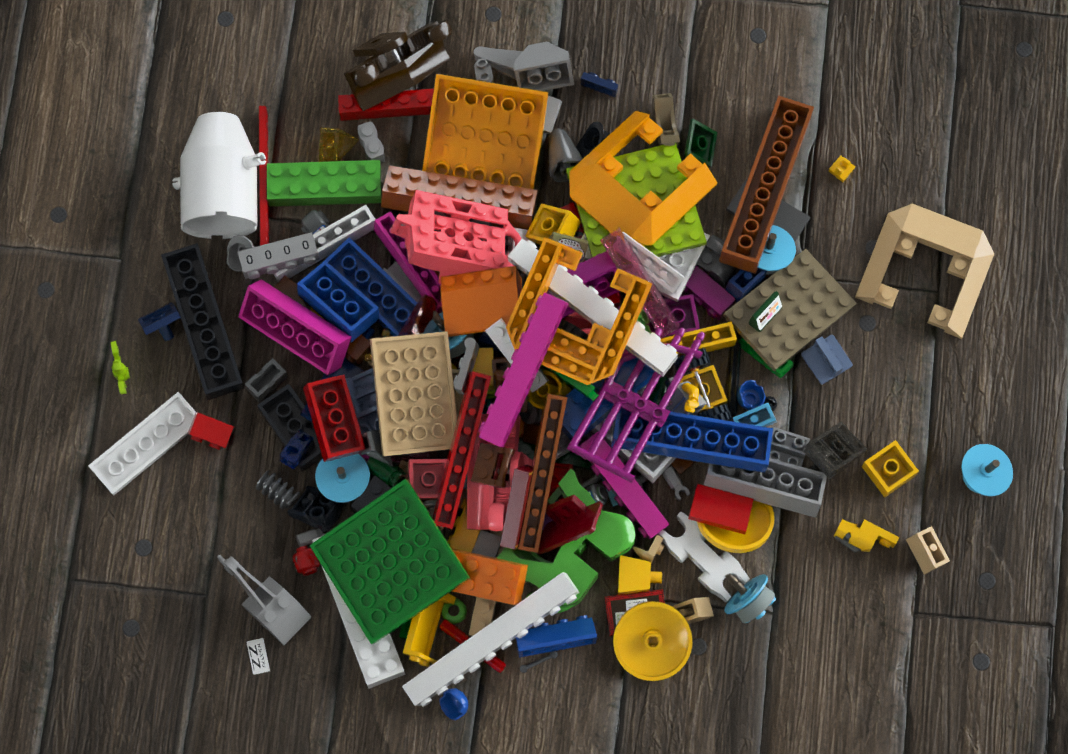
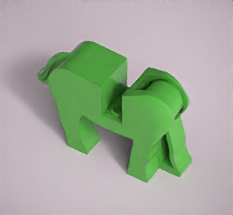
[497,469,635,614]

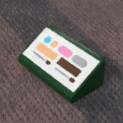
[749,291,782,332]

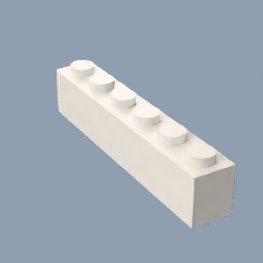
[274,205,376,282]

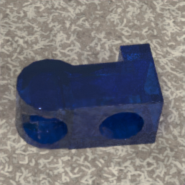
[280,429,313,470]

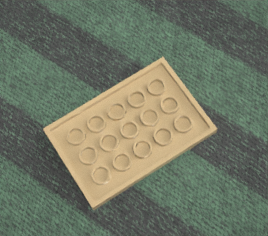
[370,331,457,456]

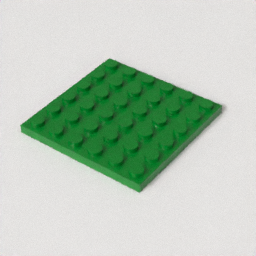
[309,479,470,645]

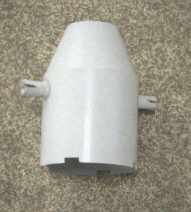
[172,112,266,239]

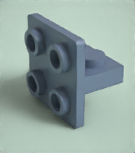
[801,335,853,385]

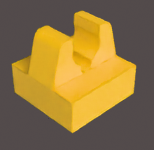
[828,156,855,182]

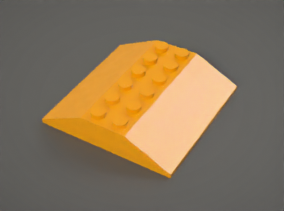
[422,74,549,189]

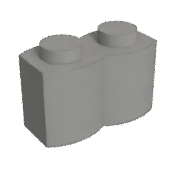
[358,121,385,163]

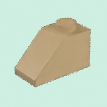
[672,597,714,624]

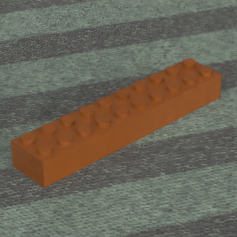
[719,96,814,274]

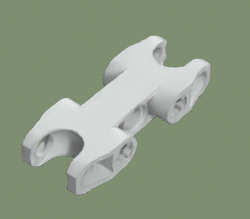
[658,512,750,603]

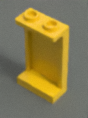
[403,593,456,667]

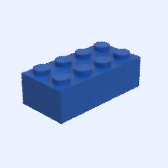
[297,261,379,343]

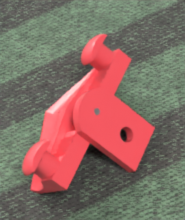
[467,414,533,532]

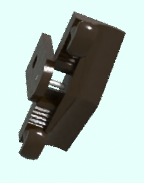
[344,20,452,111]

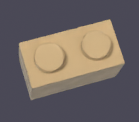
[906,526,950,574]

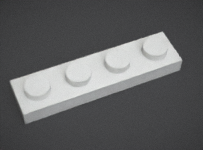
[611,232,685,293]
[485,318,549,393]

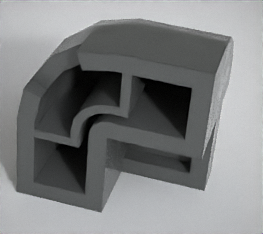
[696,234,736,288]

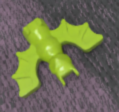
[110,341,130,395]

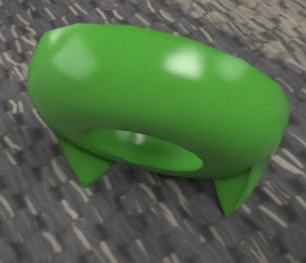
[442,598,467,624]

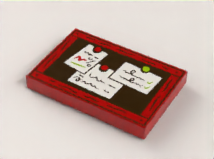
[604,589,665,636]

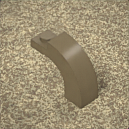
[652,93,680,146]

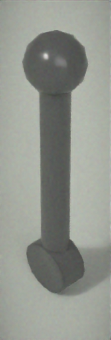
[520,651,558,673]

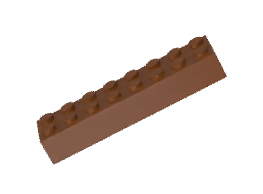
[381,165,538,230]

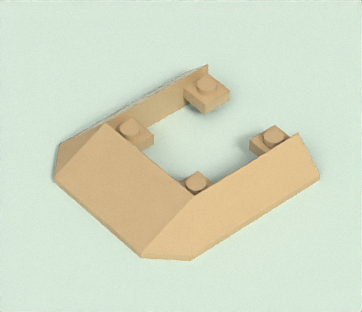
[855,204,994,339]

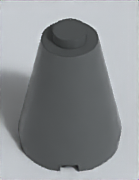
[548,128,583,182]

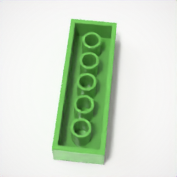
[267,160,382,207]

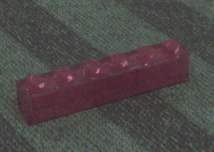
[600,228,680,339]

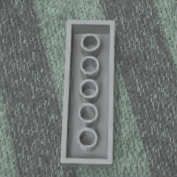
[703,458,827,518]

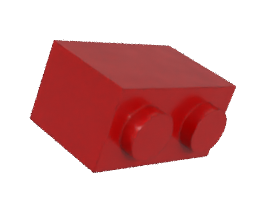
[188,412,234,450]

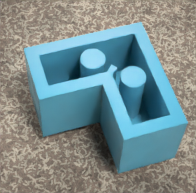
[733,403,777,427]

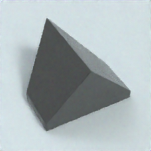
[361,430,393,466]

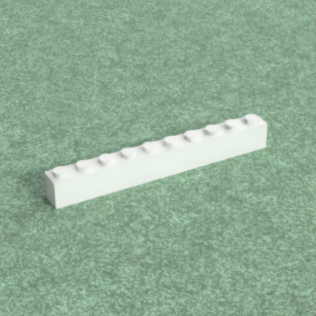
[508,238,678,377]
[402,572,580,707]

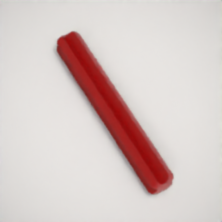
[440,619,506,673]

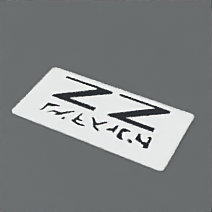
[247,638,270,675]

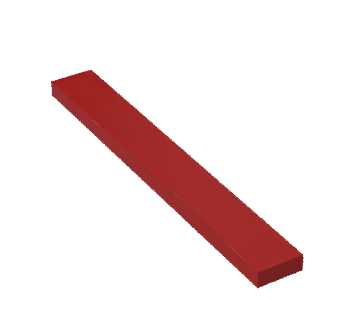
[259,106,269,246]

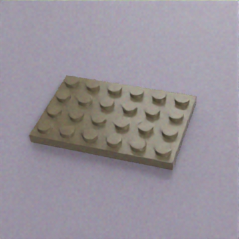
[723,249,857,371]

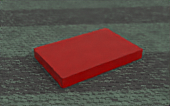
[688,484,754,535]

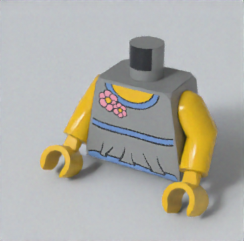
[664,377,707,415]

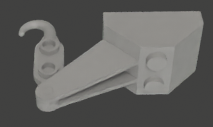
[474,42,574,91]
[217,555,311,646]

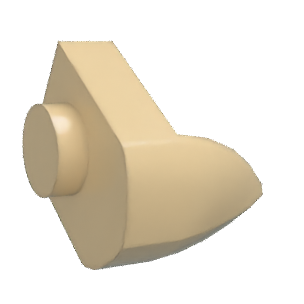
[633,535,665,563]

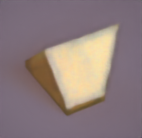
[319,127,359,162]

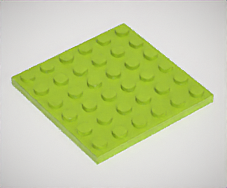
[566,143,707,267]

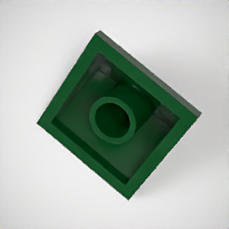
[684,119,718,167]

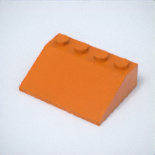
[441,266,522,337]

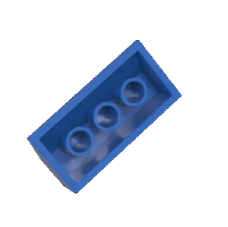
[515,615,597,658]

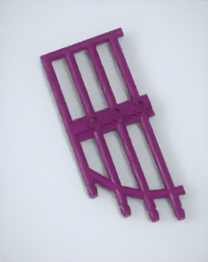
[567,327,705,483]

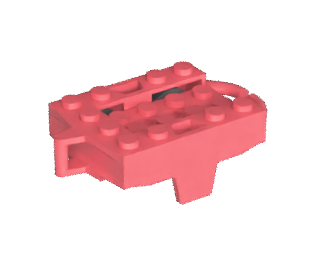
[390,190,522,284]

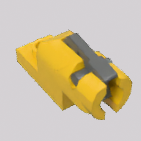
[834,519,899,553]

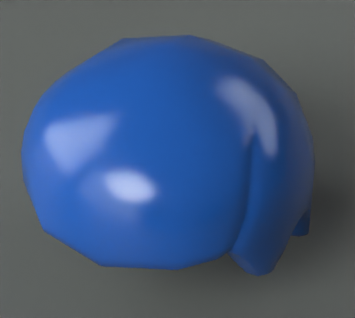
[736,380,766,411]
[439,688,469,720]

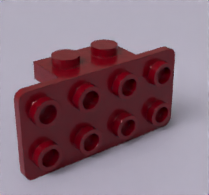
[538,494,603,554]

